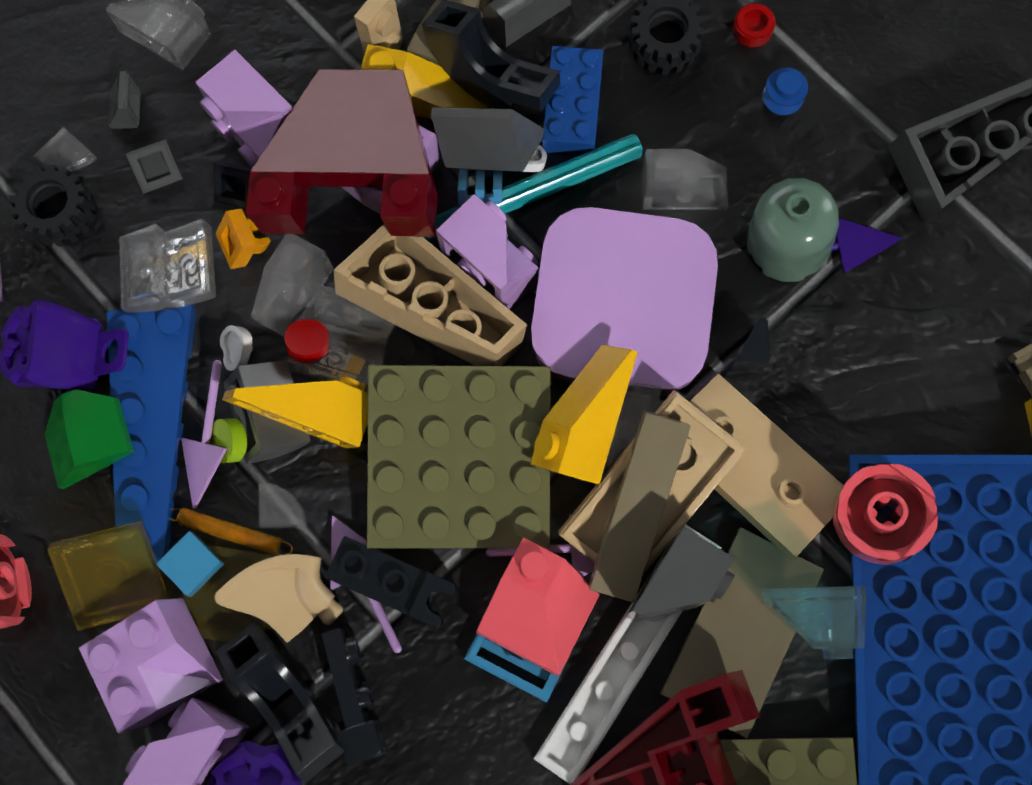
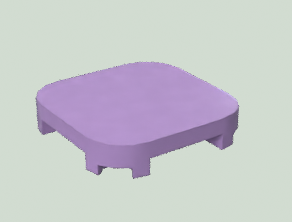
[531,207,718,395]

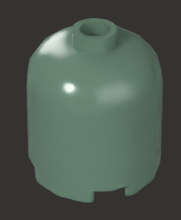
[747,178,839,282]

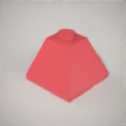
[476,537,600,677]

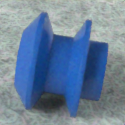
[762,68,808,115]

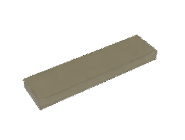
[588,411,691,603]

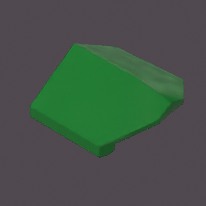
[44,389,134,489]

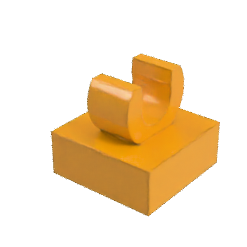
[215,208,271,269]

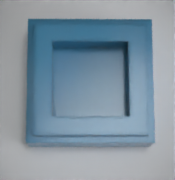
[156,531,224,597]

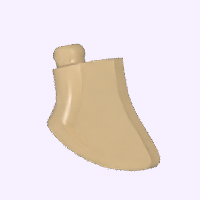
[214,554,343,643]

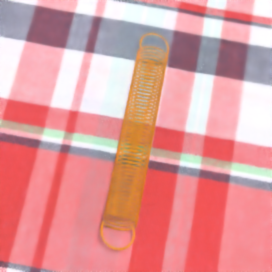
[169,508,293,555]

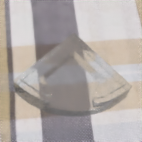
[33,127,97,171]
[259,483,307,529]

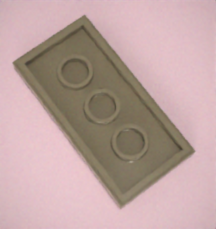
[660,527,824,739]

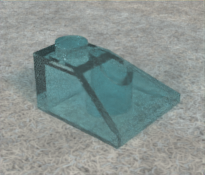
[760,586,866,659]

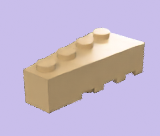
[333,224,527,366]

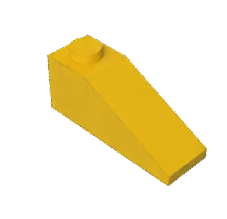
[360,44,489,119]
[530,345,638,484]
[222,377,368,448]

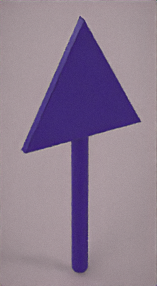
[832,218,902,274]

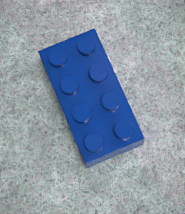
[542,46,604,155]

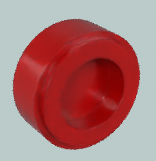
[733,3,776,47]
[284,319,330,364]

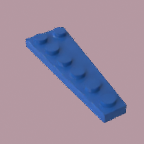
[107,301,196,571]

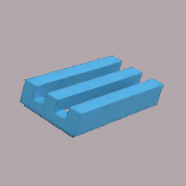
[457,168,502,206]
[464,634,567,702]

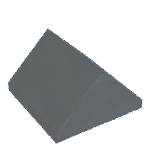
[431,107,544,171]

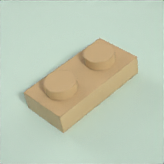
[354,0,403,55]

